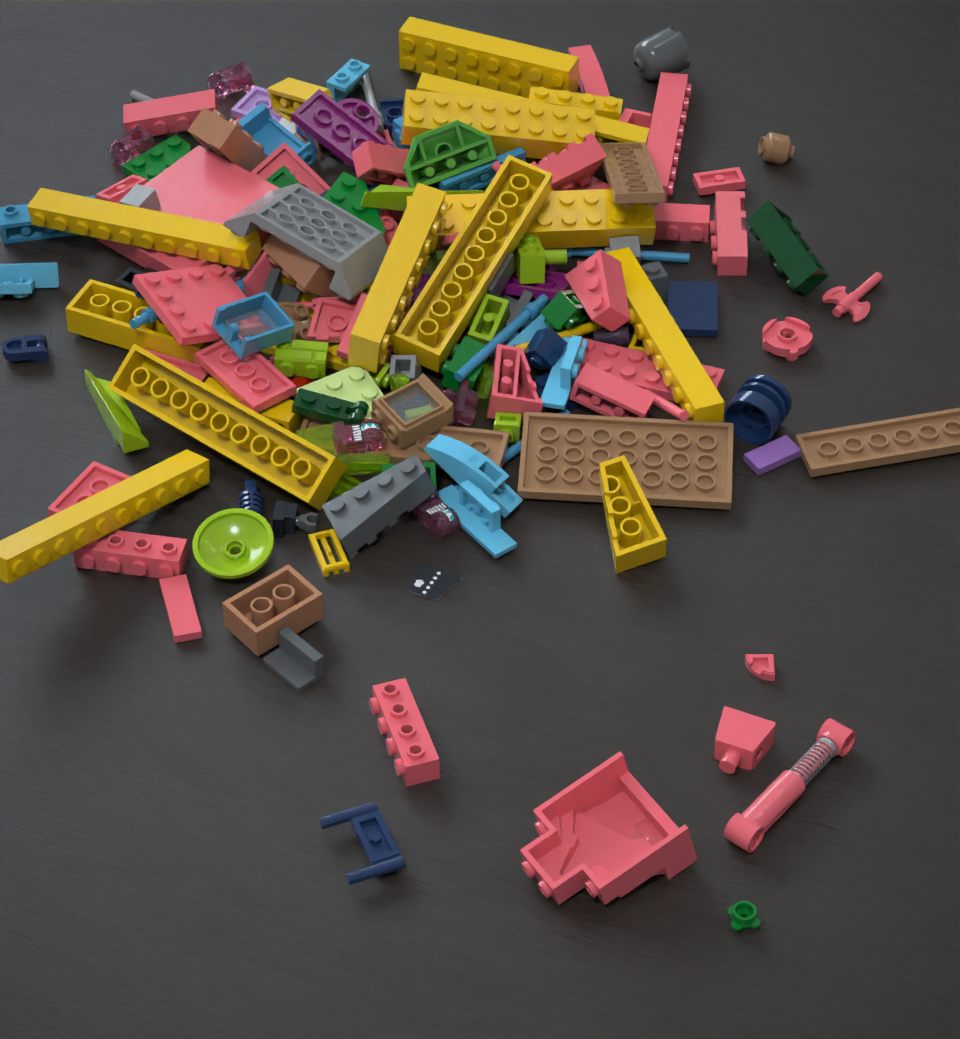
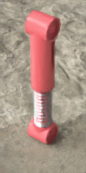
[723,718,857,853]

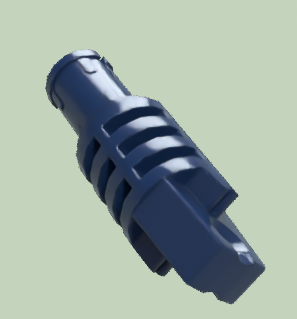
[238,479,263,516]

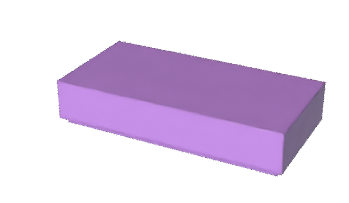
[743,435,801,476]

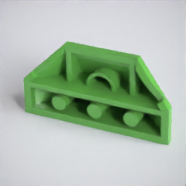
[403,120,497,188]

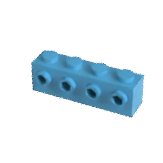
[0,196,95,244]

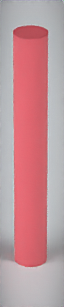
[645,389,689,421]

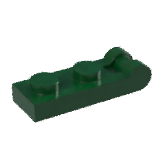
[292,388,369,428]

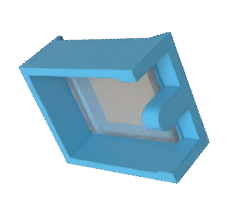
[211,291,295,360]

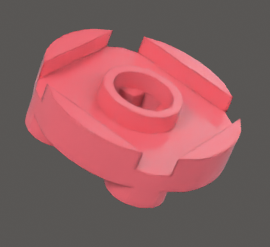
[762,317,813,361]

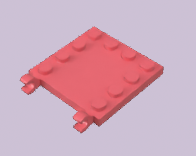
[132,264,268,346]

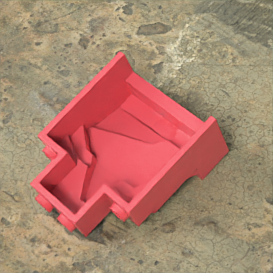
[520,752,698,905]

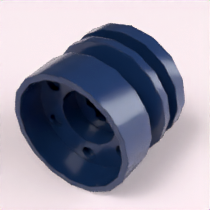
[724,375,792,445]

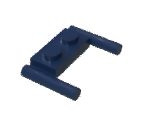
[318,801,406,885]

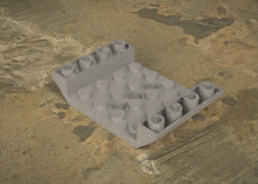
[223,183,388,301]

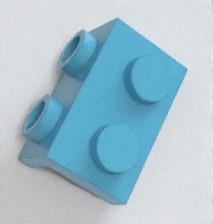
[326,58,370,103]

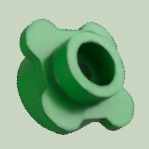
[727,901,761,931]

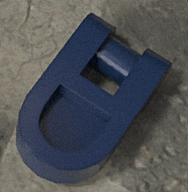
[1,335,49,362]

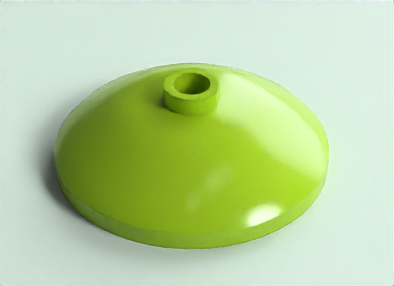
[192,508,274,579]

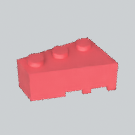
[709,191,748,276]
[487,344,543,424]

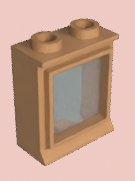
[371,373,454,449]

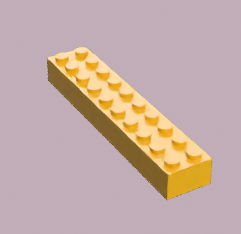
[393,154,553,372]
[406,189,656,253]
[107,344,347,511]

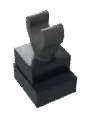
[272,501,318,538]

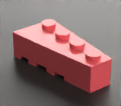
[530,133,607,191]

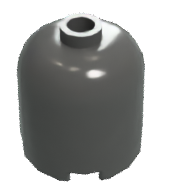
[632,27,691,81]

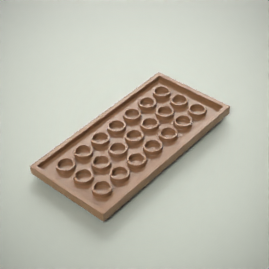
[518,412,734,510]

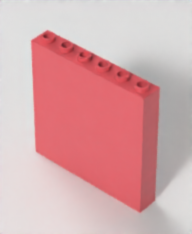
[97,145,279,272]

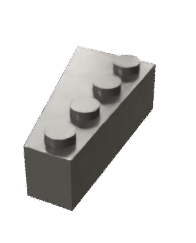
[322,454,436,559]

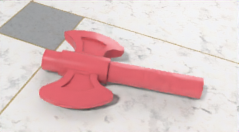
[822,272,883,323]

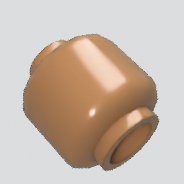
[758,132,795,165]

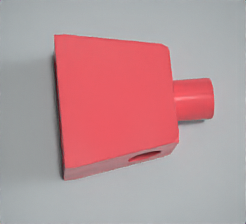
[714,706,776,774]

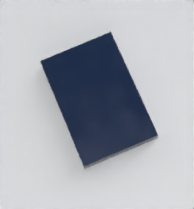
[667,281,718,337]

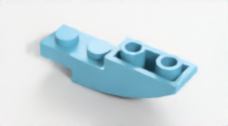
[423,434,523,518]

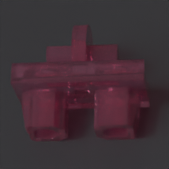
[441,379,480,427]

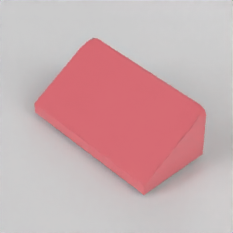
[243,252,283,297]

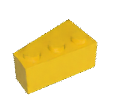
[267,77,333,123]

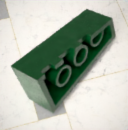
[746,200,829,295]

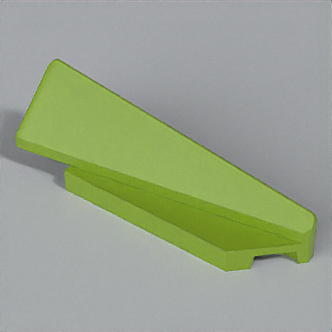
[361,184,484,211]
[84,369,149,453]

